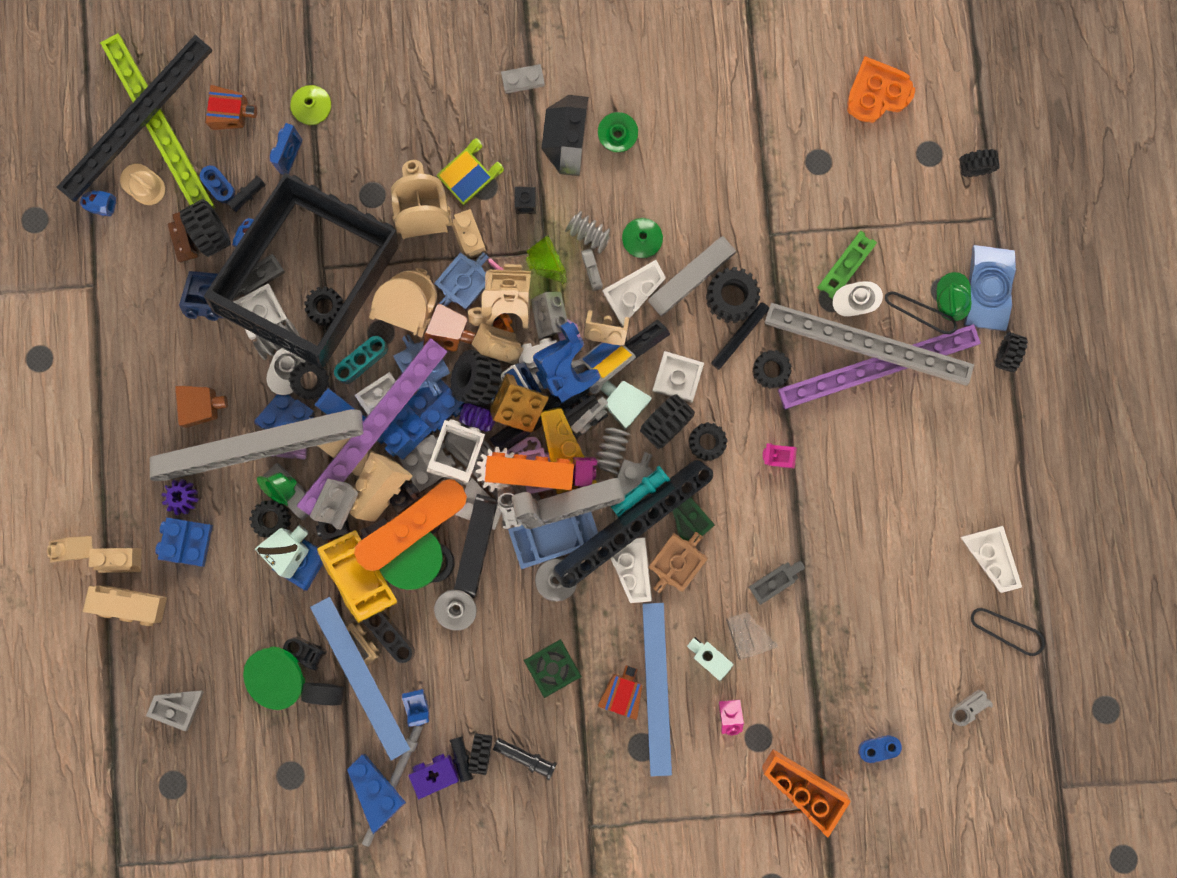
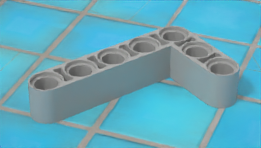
[511,478,625,529]

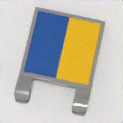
[571,342,636,394]

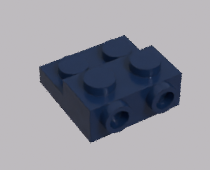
[179,271,223,321]

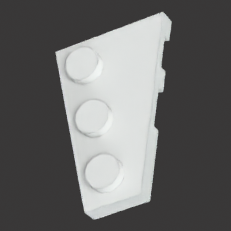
[602,260,666,326]
[960,526,1022,593]
[611,538,652,603]

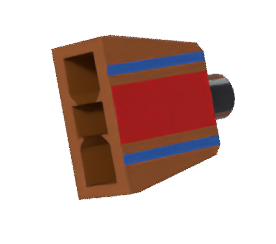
[205,85,257,130]
[597,665,642,720]

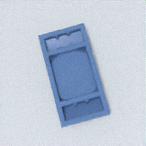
[964,245,1016,331]
[508,512,598,569]

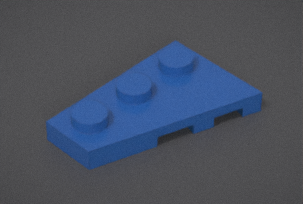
[347,754,406,834]

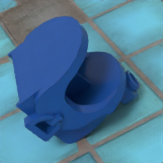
[533,322,601,402]

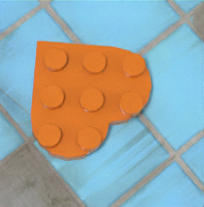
[847,56,915,123]

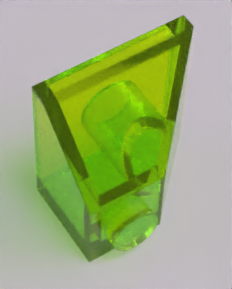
[525,235,567,284]

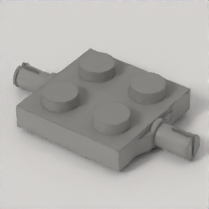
[616,452,654,514]

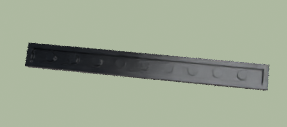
[57,35,213,202]
[490,319,670,452]

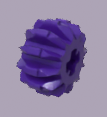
[459,403,495,431]
[161,479,199,515]

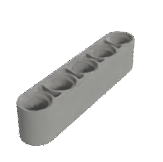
[648,236,737,317]

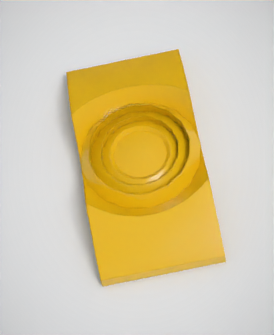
[317,530,397,623]

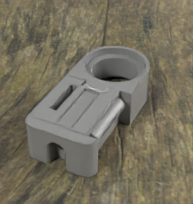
[581,248,603,291]
[497,487,521,529]
[949,690,993,726]

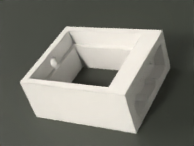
[427,420,485,485]

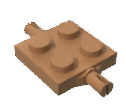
[648,532,708,593]

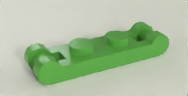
[817,230,877,300]

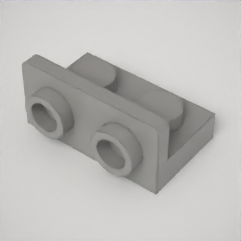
[530,292,567,339]
[310,479,358,530]

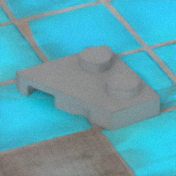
[571,396,608,436]

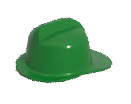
[937,272,972,321]
[257,472,297,506]

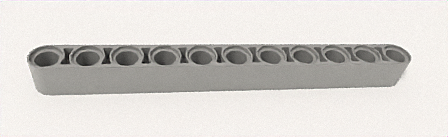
[149,409,363,481]

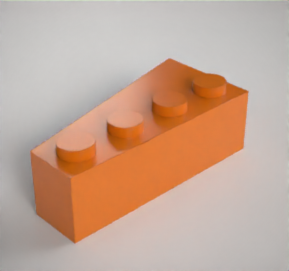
[484,452,574,490]
[762,749,851,838]

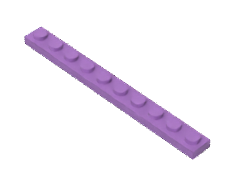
[778,324,981,410]
[296,338,447,516]

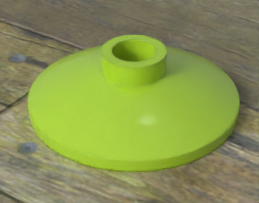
[290,85,331,125]

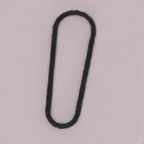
[885,291,957,334]
[971,608,1045,656]

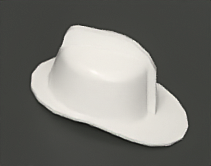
[833,281,883,316]
[266,348,305,395]

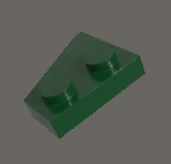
[673,497,715,541]

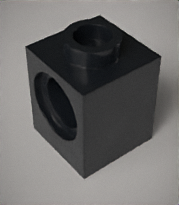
[515,187,536,214]
[316,519,351,540]

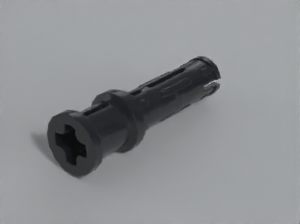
[493,737,557,781]

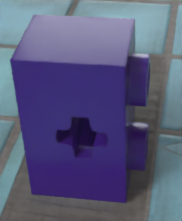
[408,753,460,800]

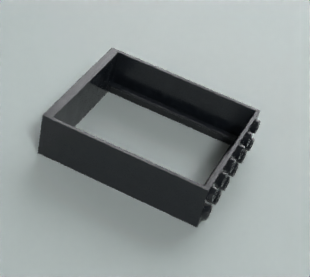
[204,173,398,369]

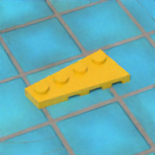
[540,407,597,494]

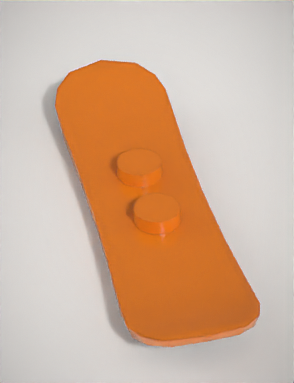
[354,479,467,571]

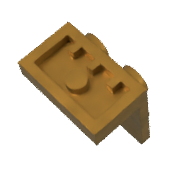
[489,373,548,433]

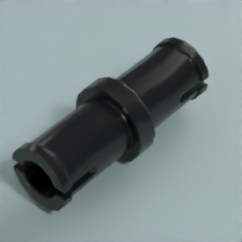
[227,175,266,213]
[449,736,474,783]

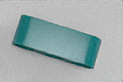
[334,336,388,384]

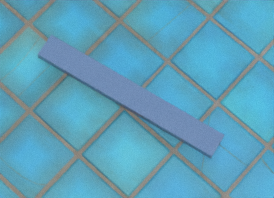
[310,597,410,761]
[642,603,672,776]

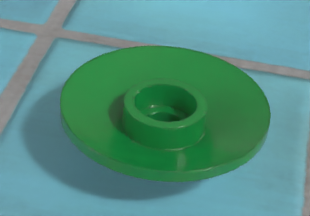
[598,112,638,152]
[622,218,663,258]

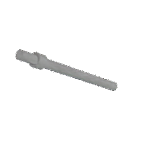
[362,725,423,847]

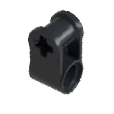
[283,636,327,671]

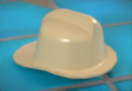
[120,164,165,205]

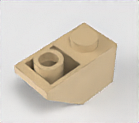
[47,536,92,563]

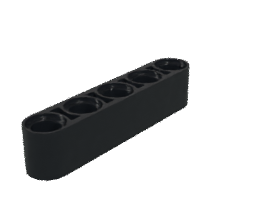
[454,494,498,599]
[338,589,415,663]

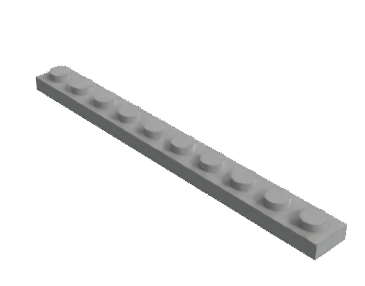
[765,303,974,386]

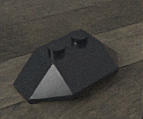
[541,95,589,176]

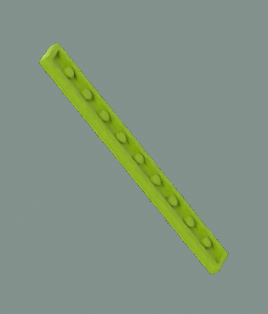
[100,33,216,209]

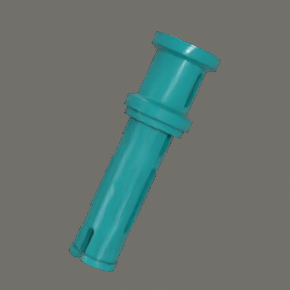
[610,465,670,517]

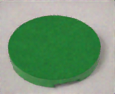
[380,532,443,590]
[243,647,305,710]

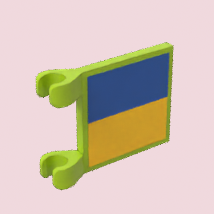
[436,138,504,206]

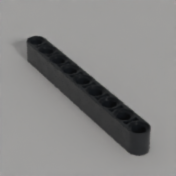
[553,460,713,588]

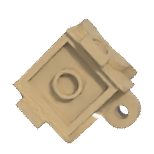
[391,160,453,240]
[468,264,531,328]
[369,268,437,338]

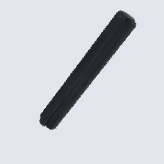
[711,302,769,370]

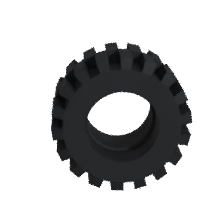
[180,199,231,257]
[706,267,760,323]
[450,349,502,406]
[640,394,695,449]

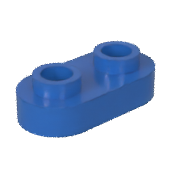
[200,165,235,203]
[858,735,902,763]

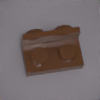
[168,212,199,263]

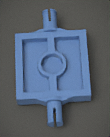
[434,252,489,311]
[393,334,450,396]

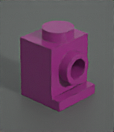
[572,457,597,489]

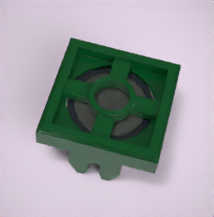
[523,639,582,698]

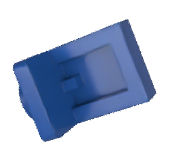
[402,689,429,727]

